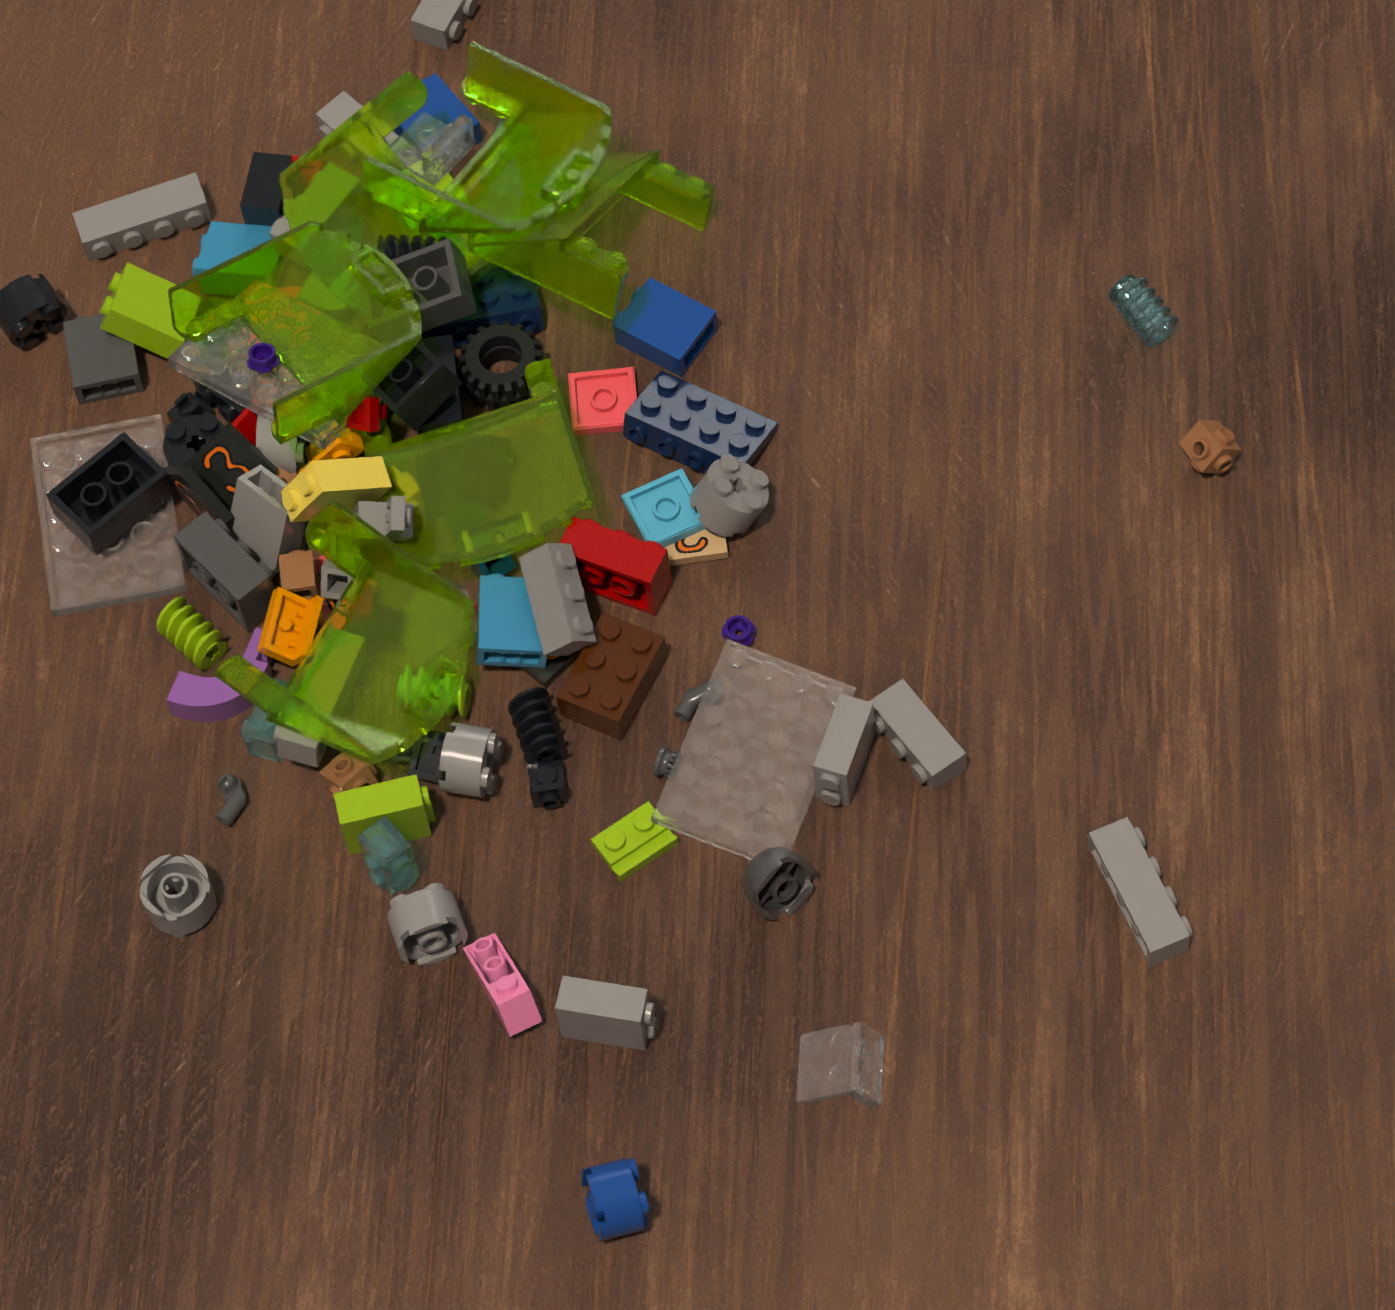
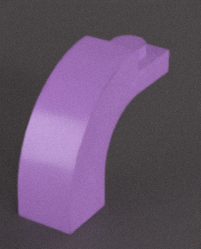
[166,627,274,722]

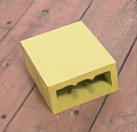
[281,456,392,522]

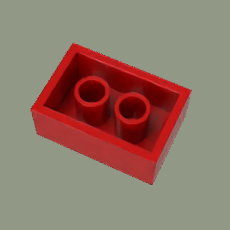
[560,516,672,616]

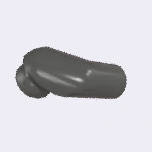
[673,681,723,722]
[216,773,247,827]

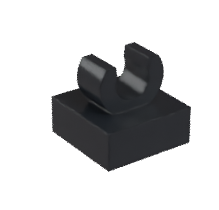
[167,391,215,423]

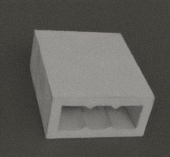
[228,465,306,575]
[813,694,876,807]
[555,975,658,1051]

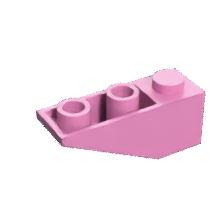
[463,933,542,1037]

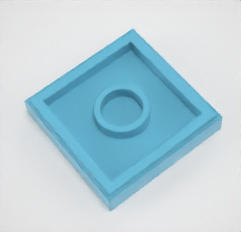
[621,468,707,547]

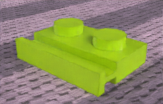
[591,801,678,882]

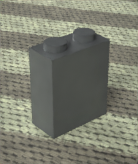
[63,314,144,405]

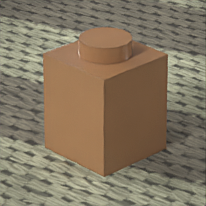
[278,550,320,600]

